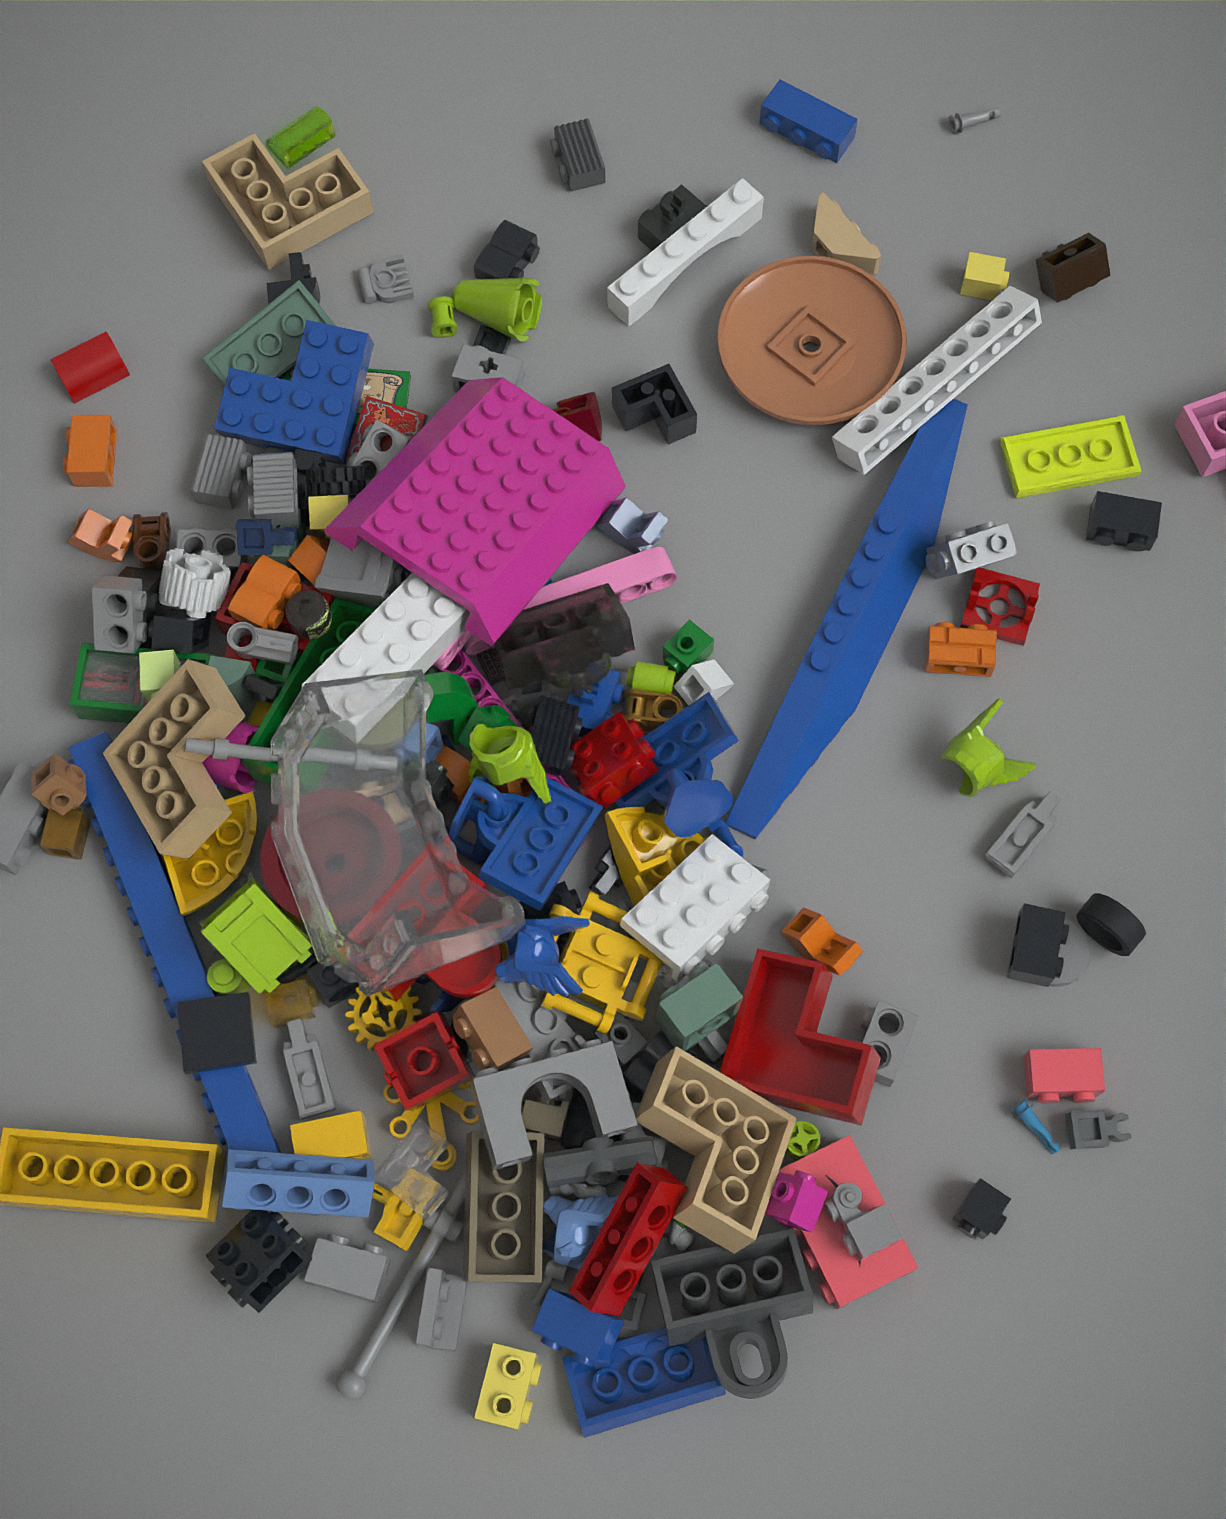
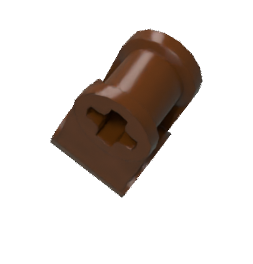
[133,512,171,570]

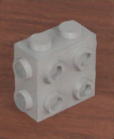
[926,520,1018,579]

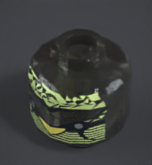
[285,590,332,640]

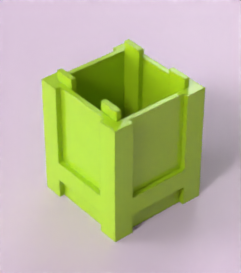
[201,877,313,994]

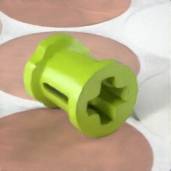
[428,296,458,338]

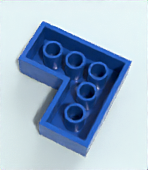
[214,320,374,465]

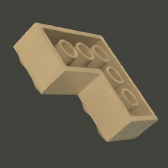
[202,133,374,270]
[103,659,245,859]
[635,1046,796,1254]

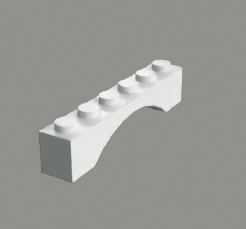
[607,178,764,327]

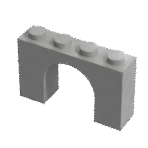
[470,1039,638,1170]

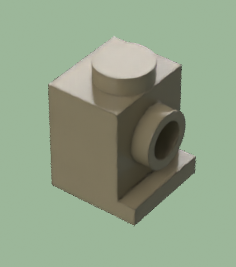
[521,1096,570,1143]

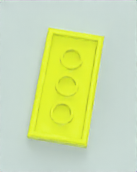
[1000,415,1141,499]

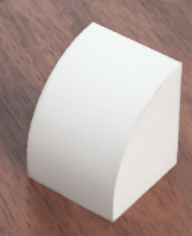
[674,659,734,705]

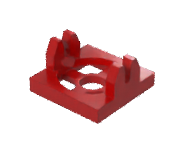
[960,567,1040,646]

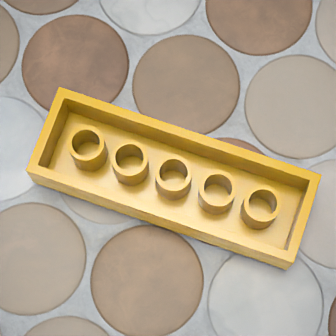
[0,1127,225,1223]

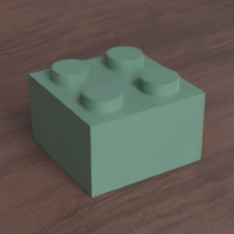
[655,963,743,1051]

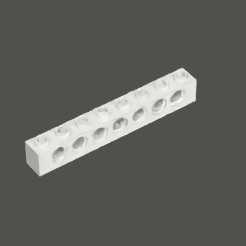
[832,286,1042,475]

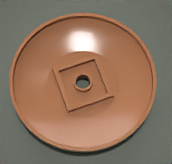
[718,256,907,425]

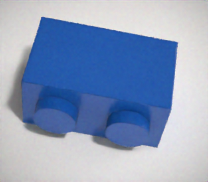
[531,1289,624,1366]

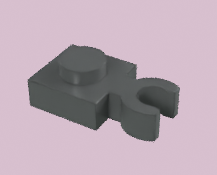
[1065,1110,1132,1150]

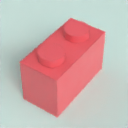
[1024,1048,1105,1104]

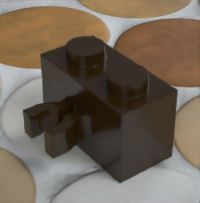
[1035,232,1111,303]

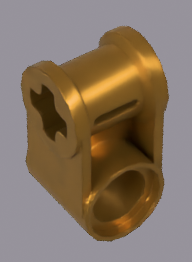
[622,689,682,731]

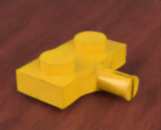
[372,1168,443,1252]

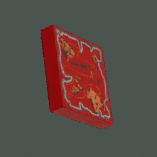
[347,396,428,466]

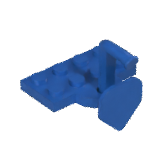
[615,692,743,857]
[437,775,603,911]

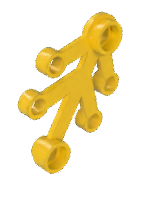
[383,1078,479,1172]

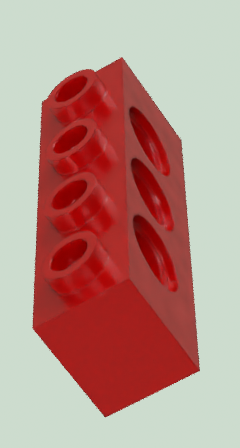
[568,1162,688,1316]

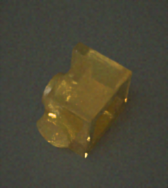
[263,979,319,1028]

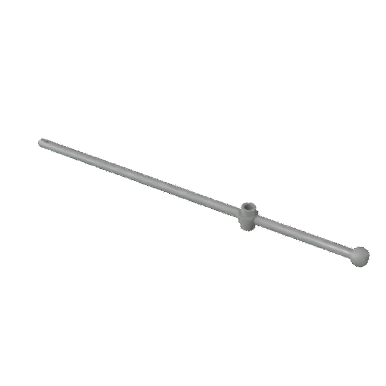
[337,901,630,1400]

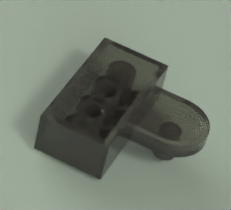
[488,583,635,696]

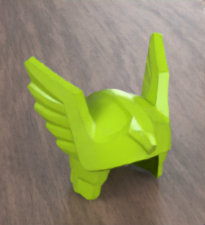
[940,698,1036,798]
[468,724,551,804]

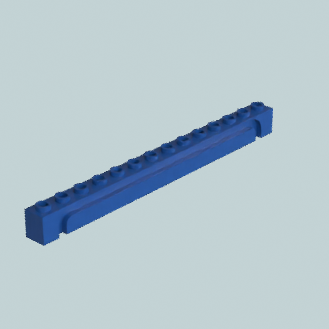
[68,732,282,1153]

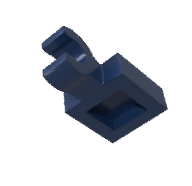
[236,519,297,555]

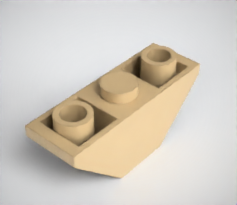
[811,192,881,276]

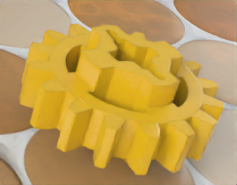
[345,980,423,1052]

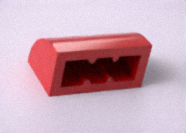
[50,331,130,404]

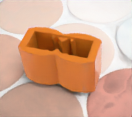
[228,555,301,630]

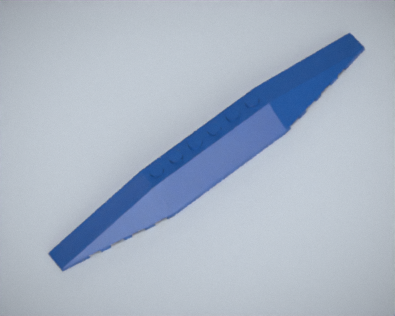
[726,398,968,840]

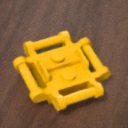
[541,891,666,1035]

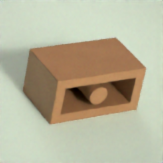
[452,986,533,1072]

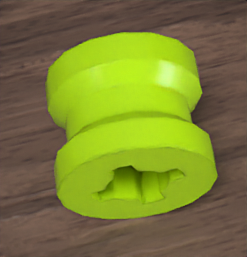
[785,1121,820,1161]

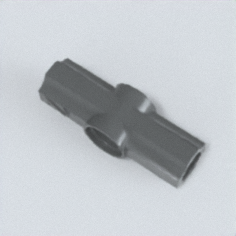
[543,1136,657,1187]

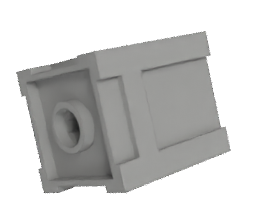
[314,536,413,609]

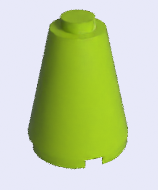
[452,278,542,342]

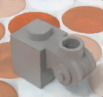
[824,1182,903,1261]

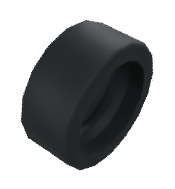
[1076,893,1146,956]

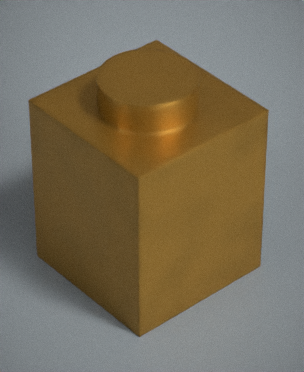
[40,807,91,860]

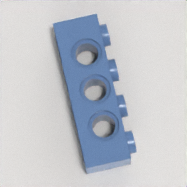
[222,1149,375,1217]

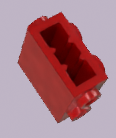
[569,711,659,810]

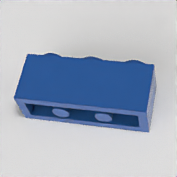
[760,79,858,163]

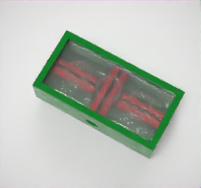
[69,643,214,723]

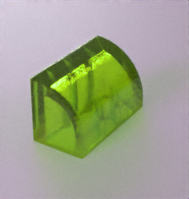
[266,106,336,169]

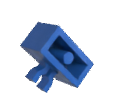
[567,660,625,737]

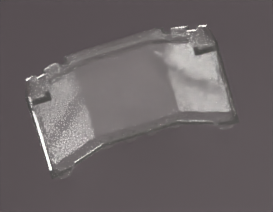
[271,669,526,996]

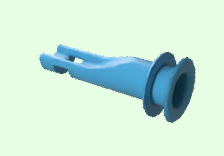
[1010,1098,1061,1154]

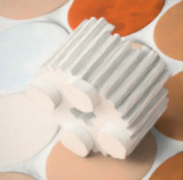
[158,548,231,618]

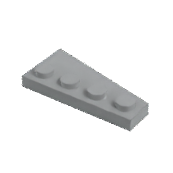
[490,961,585,1101]

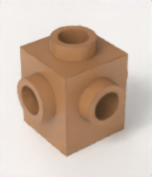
[31,753,87,816]

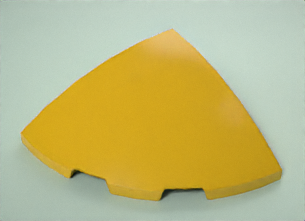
[163,791,257,916]
[605,807,710,906]

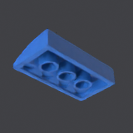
[562,1327,726,1438]

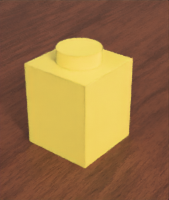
[960,252,1010,301]

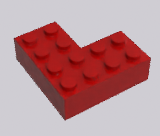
[720,948,881,1126]

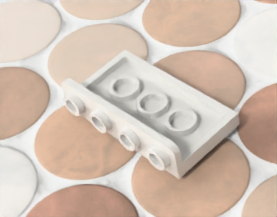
[620,834,770,982]

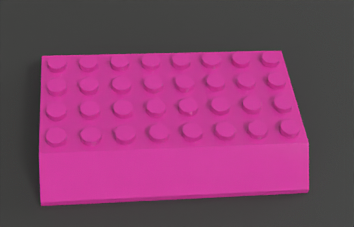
[325,377,626,646]

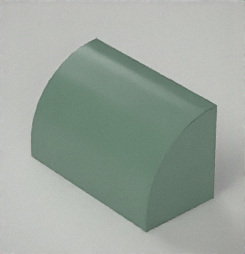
[208,655,255,709]

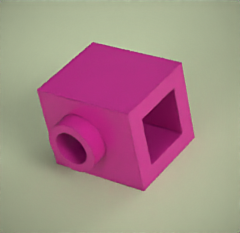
[765,1170,828,1233]

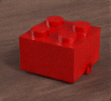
[373,1011,476,1111]

